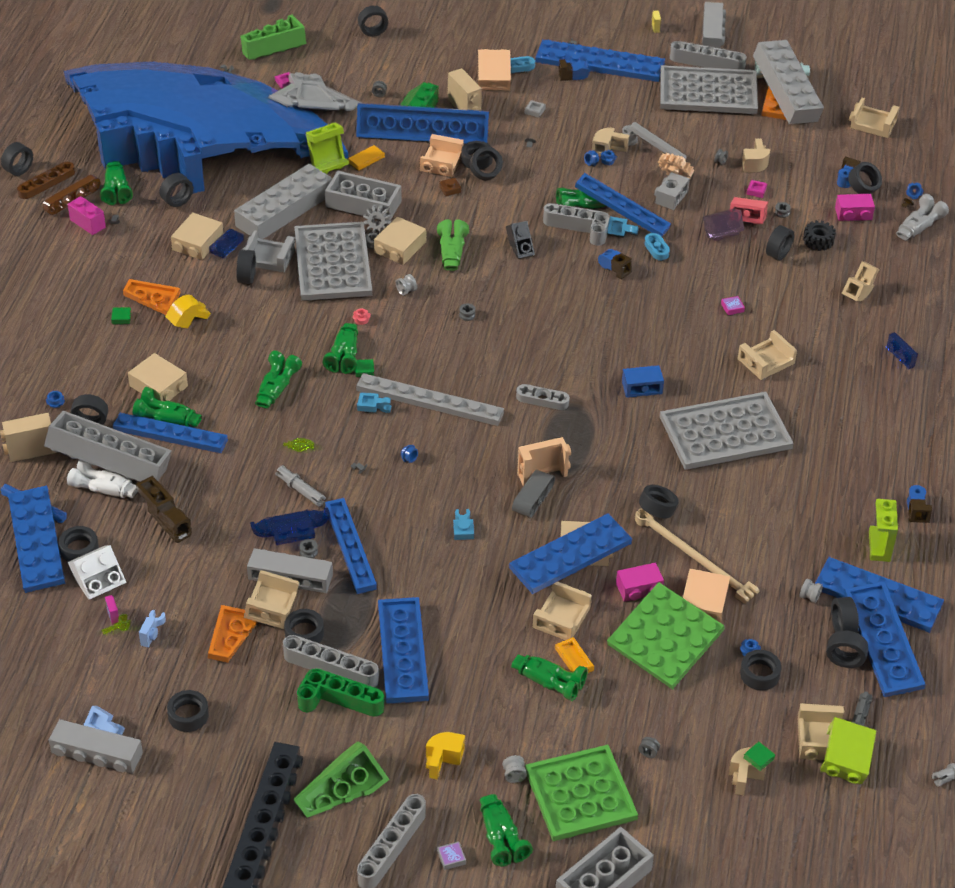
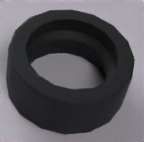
[358,5,389,37]
[461,141,493,170]
[1,142,33,176]
[469,147,503,181]
[849,162,882,194]
[159,173,194,207]
[766,225,794,260]
[236,249,256,284]
[70,394,108,425]
[639,484,679,519]
[59,526,99,562]
[831,597,859,633]
[284,609,324,643]
[826,630,868,668]
[740,650,782,690]
[167,690,209,732]

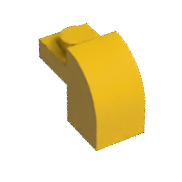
[165,295,211,329]
[426,732,465,780]

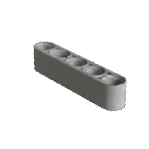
[670,41,747,70]
[283,635,379,688]
[357,794,426,888]

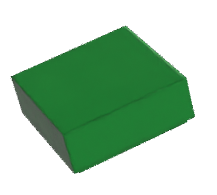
[111,307,131,324]
[355,359,374,377]
[744,742,775,771]

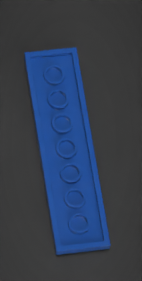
[535,39,665,82]
[356,103,489,144]

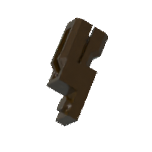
[136,475,192,543]

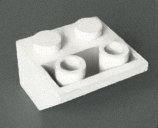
[68,545,126,599]

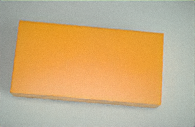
[348,145,385,171]
[555,637,594,673]

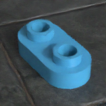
[510,56,535,73]
[644,233,670,261]

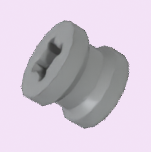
[622,125,638,146]
[396,274,417,296]
[800,578,823,603]
[503,755,527,783]

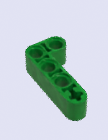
[297,668,384,717]

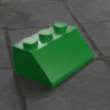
[400,82,439,108]

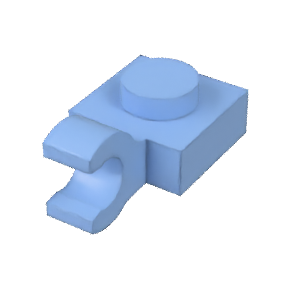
[139,610,166,647]
[84,706,125,735]

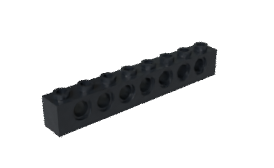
[222,741,303,888]

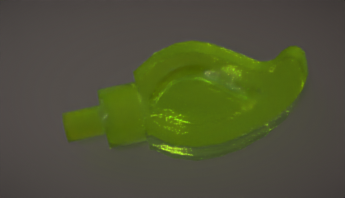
[283,438,314,452]

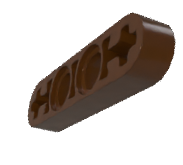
[17,162,75,199]
[43,175,101,215]

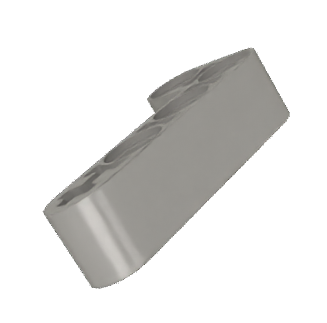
[543,203,609,246]

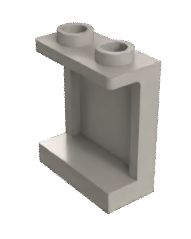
[243,231,295,272]

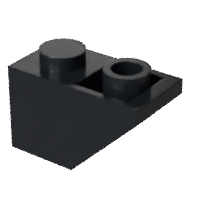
[506,221,535,259]

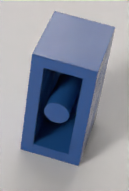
[622,365,664,398]

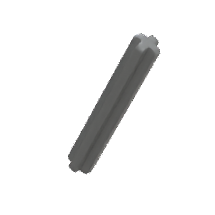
[630,122,687,159]

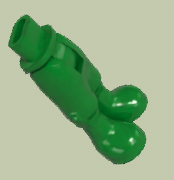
[100,161,133,205]
[556,187,606,209]
[322,323,358,374]
[255,351,302,409]
[132,387,202,427]
[511,654,588,701]
[480,794,533,867]

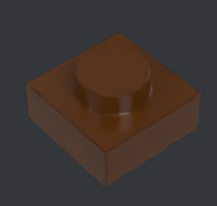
[439,178,461,197]

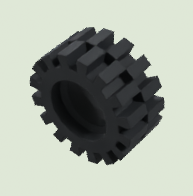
[803,220,836,251]

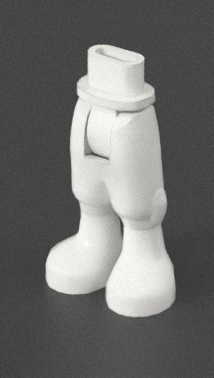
[67,459,138,498]

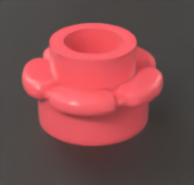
[353,308,370,325]

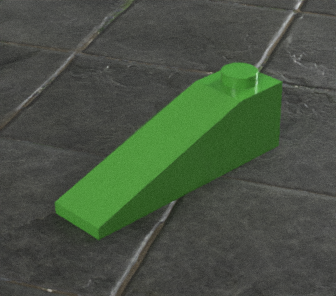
[293,741,389,818]

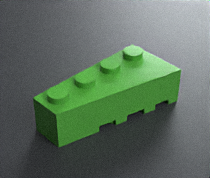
[240,15,306,60]

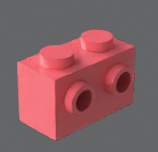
[729,197,768,224]

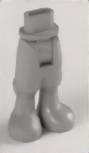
[896,194,949,240]

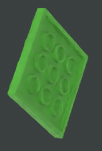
[607,582,725,689]
[525,745,638,841]

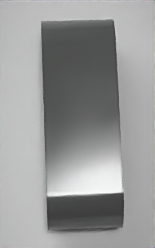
[512,469,555,518]

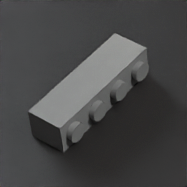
[702,2,726,49]
[247,548,333,593]
[49,719,143,774]

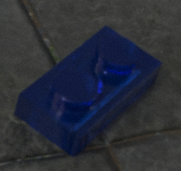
[209,228,244,259]
[886,332,918,369]

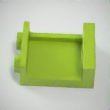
[306,122,349,174]
[869,499,898,562]
[820,717,876,784]

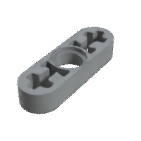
[516,384,570,410]

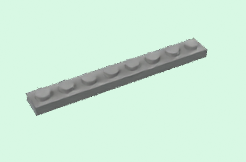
[356,373,504,426]

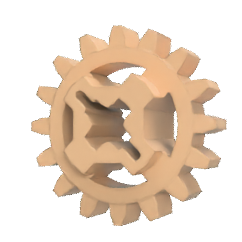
[658,153,694,178]

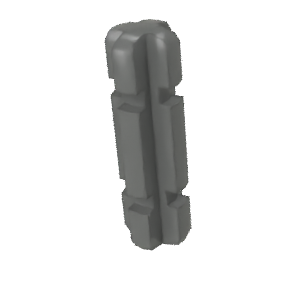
[852,692,873,726]

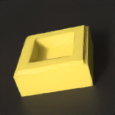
[652,11,661,33]

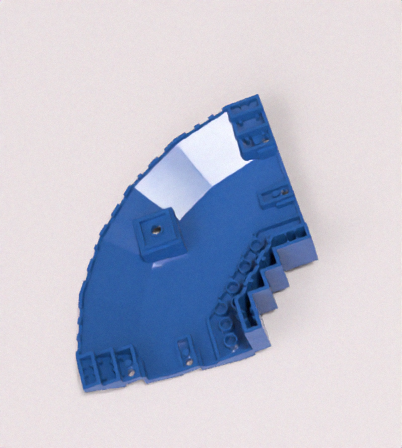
[64,62,348,194]

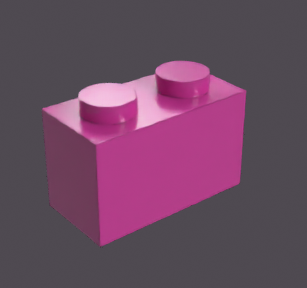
[835,194,875,221]
[68,196,106,235]
[616,563,664,602]

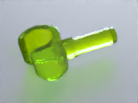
[101,614,130,635]

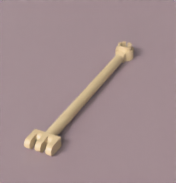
[635,508,759,604]

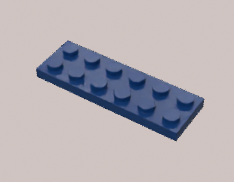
[8,485,65,593]
[509,513,632,594]
[815,557,944,633]
[844,581,926,697]
[378,597,429,704]

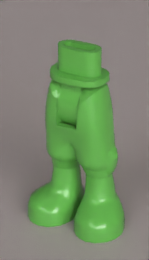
[437,219,469,271]

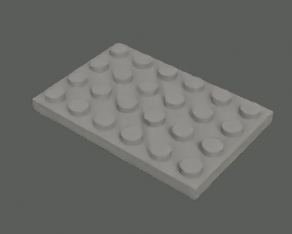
[660,65,758,114]
[295,222,372,301]
[660,392,794,470]

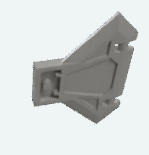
[269,72,361,111]

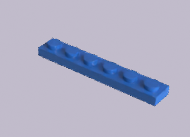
[575,173,671,237]
[113,412,228,453]
[325,498,377,594]

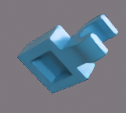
[607,216,639,237]
[357,392,392,413]

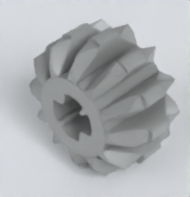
[363,205,392,233]

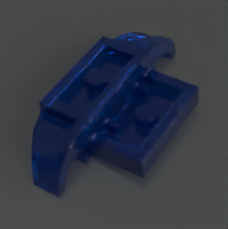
[250,508,330,546]

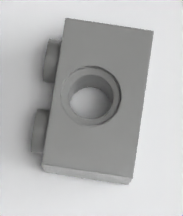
[654,172,690,210]

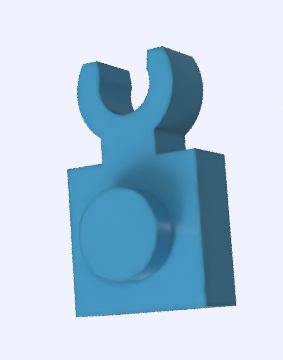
[453,509,474,540]

